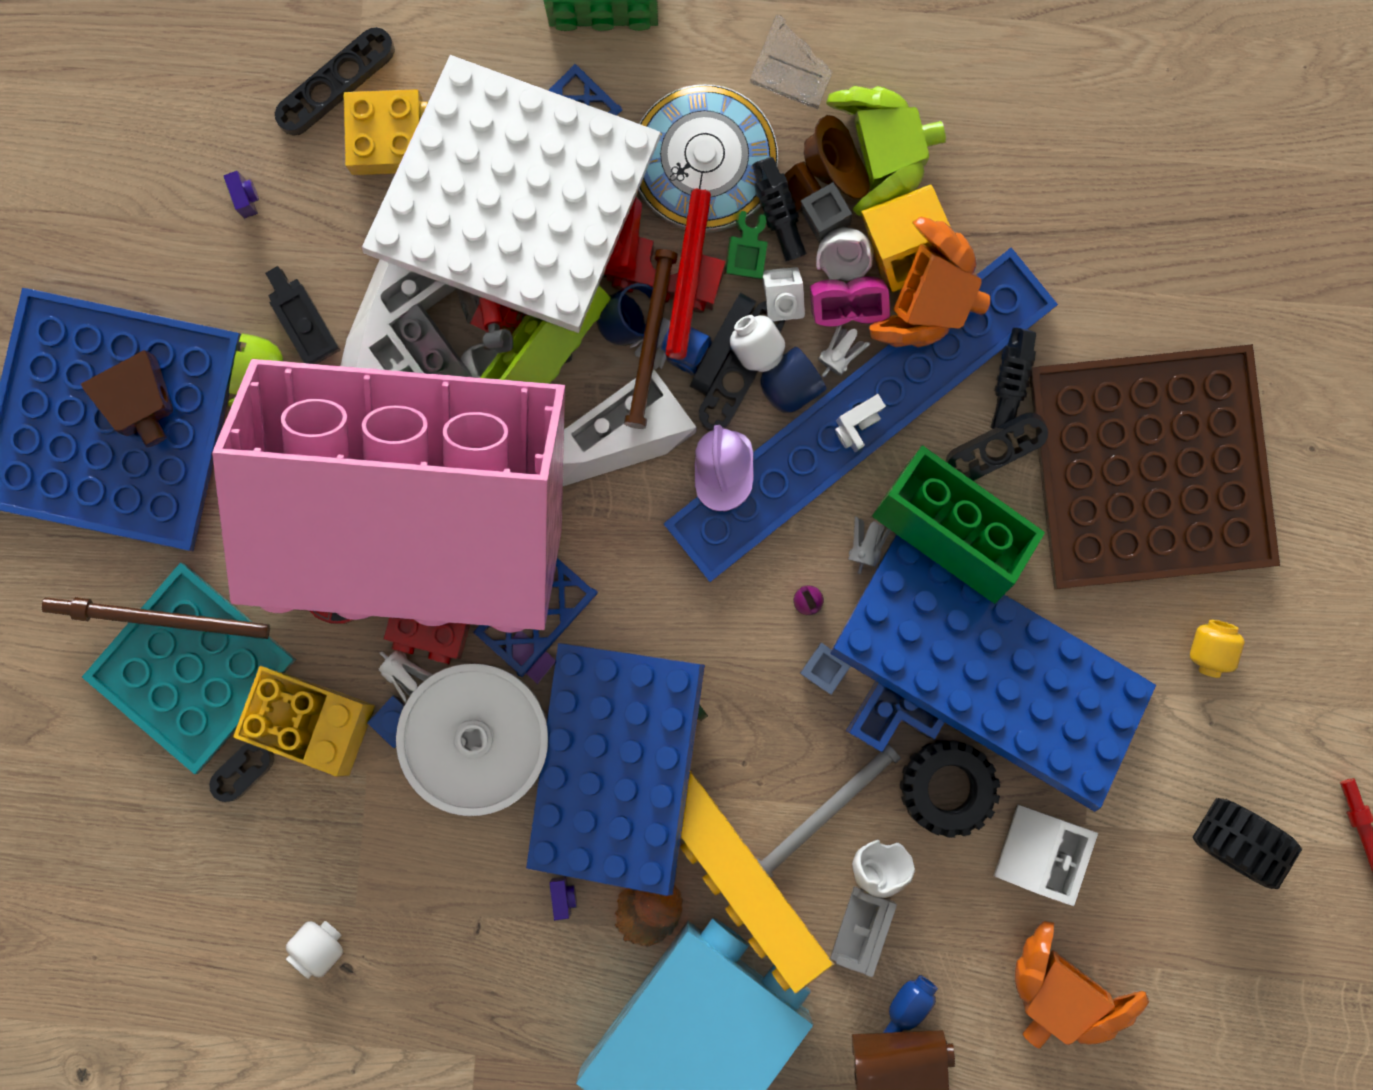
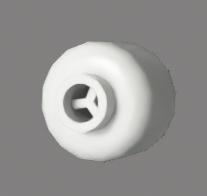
[730,315,785,372]
[286,921,343,979]

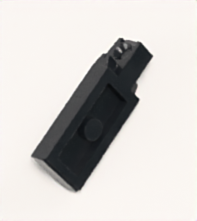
[265,266,341,364]

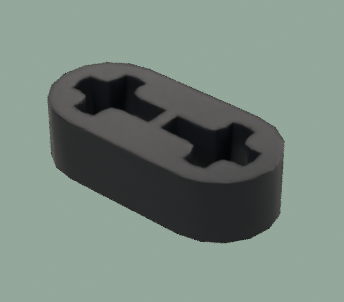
[209,743,274,802]

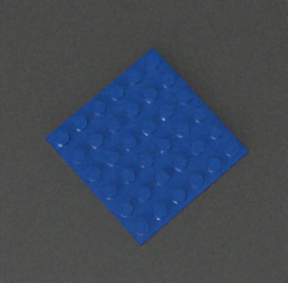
[0,287,241,552]

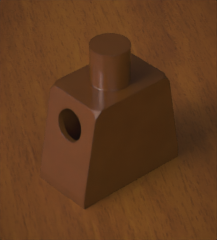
[81,350,173,448]

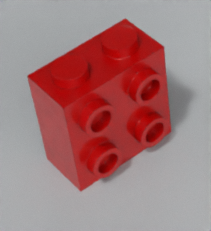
[383,617,471,664]

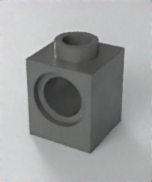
[801,182,852,243]

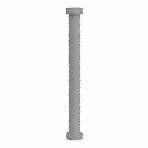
[758,744,901,878]

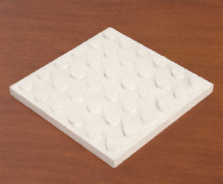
[362,55,660,333]

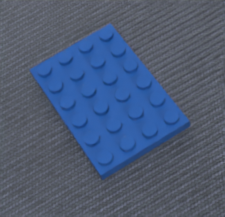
[526,643,705,896]

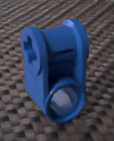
[661,327,712,376]

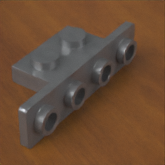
[392,304,472,377]

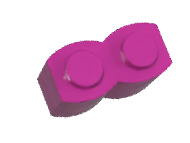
[810,276,890,327]

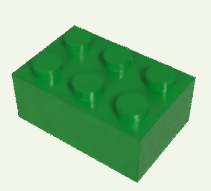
[544,0,658,31]

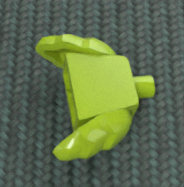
[826,86,946,216]

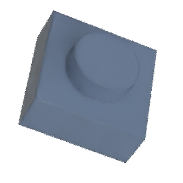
[800,643,851,695]

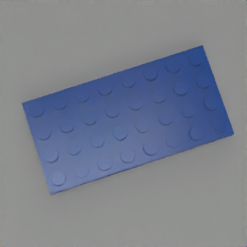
[830,534,1156,812]

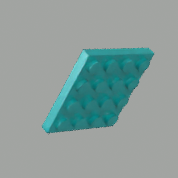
[82,562,296,775]

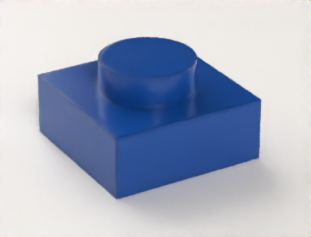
[367,695,405,749]

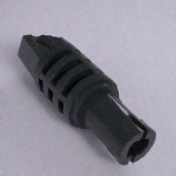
[752,157,807,262]
[990,328,1036,433]

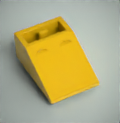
[233,666,375,777]

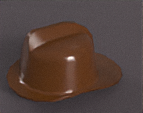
[804,115,870,199]

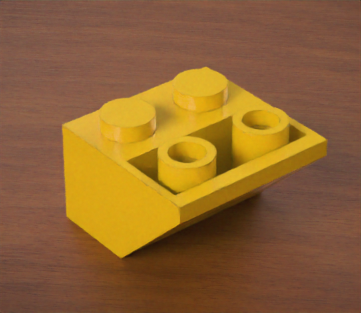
[861,185,950,292]

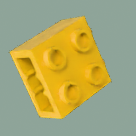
[344,89,428,175]

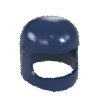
[597,283,663,346]
[760,346,827,413]

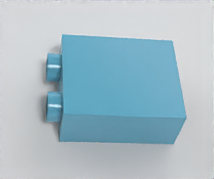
[576,918,813,1090]

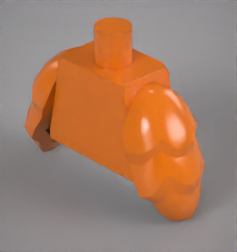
[869,216,990,347]
[1015,921,1149,1049]

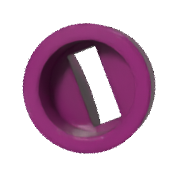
[793,585,824,615]

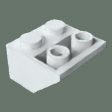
[994,804,1098,906]

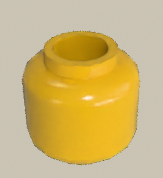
[1190,620,1245,678]

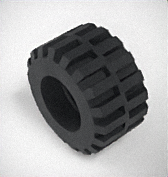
[900,740,1000,838]
[1192,798,1302,889]

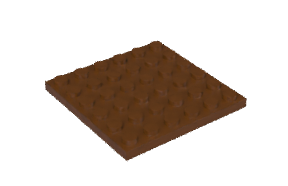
[1029,344,1280,590]

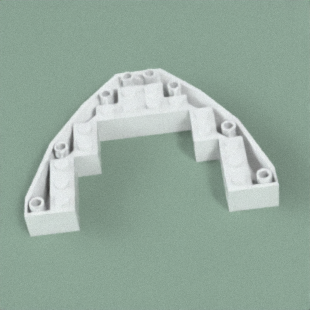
[340,260,697,486]

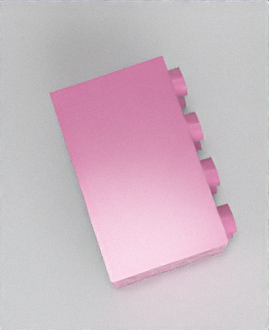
[212,359,565,633]

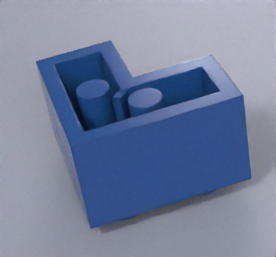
[846,681,945,752]

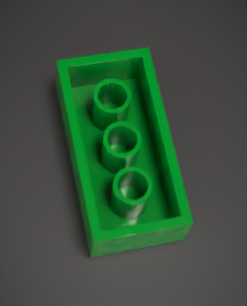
[871,445,1046,604]

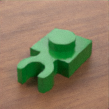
[724,211,768,279]

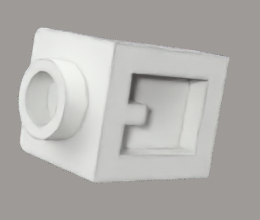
[762,267,805,321]
[835,394,886,452]

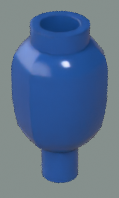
[883,975,938,1033]

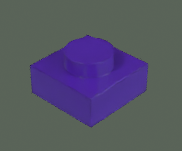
[223,171,259,219]
[549,876,577,921]

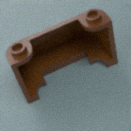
[852,1030,955,1090]

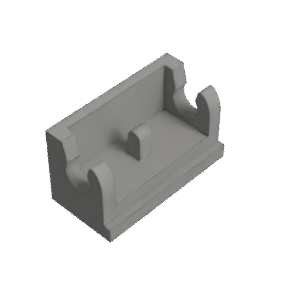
[830,886,897,977]

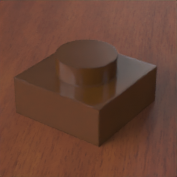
[784,161,822,213]

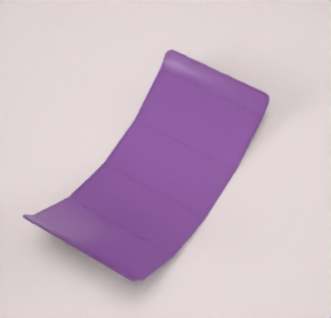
[504,631,556,684]

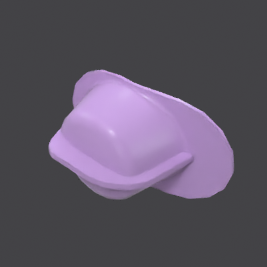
[695,425,754,512]

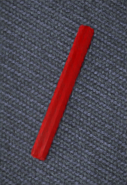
[666,188,711,360]

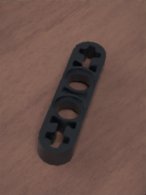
[274,27,395,136]
[699,301,786,431]

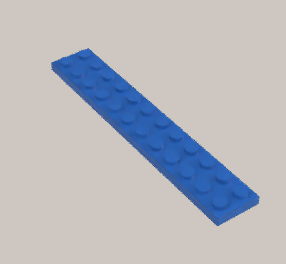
[663,247,1058,582]

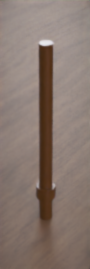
[42,597,270,639]

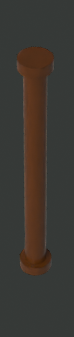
[624,249,678,429]

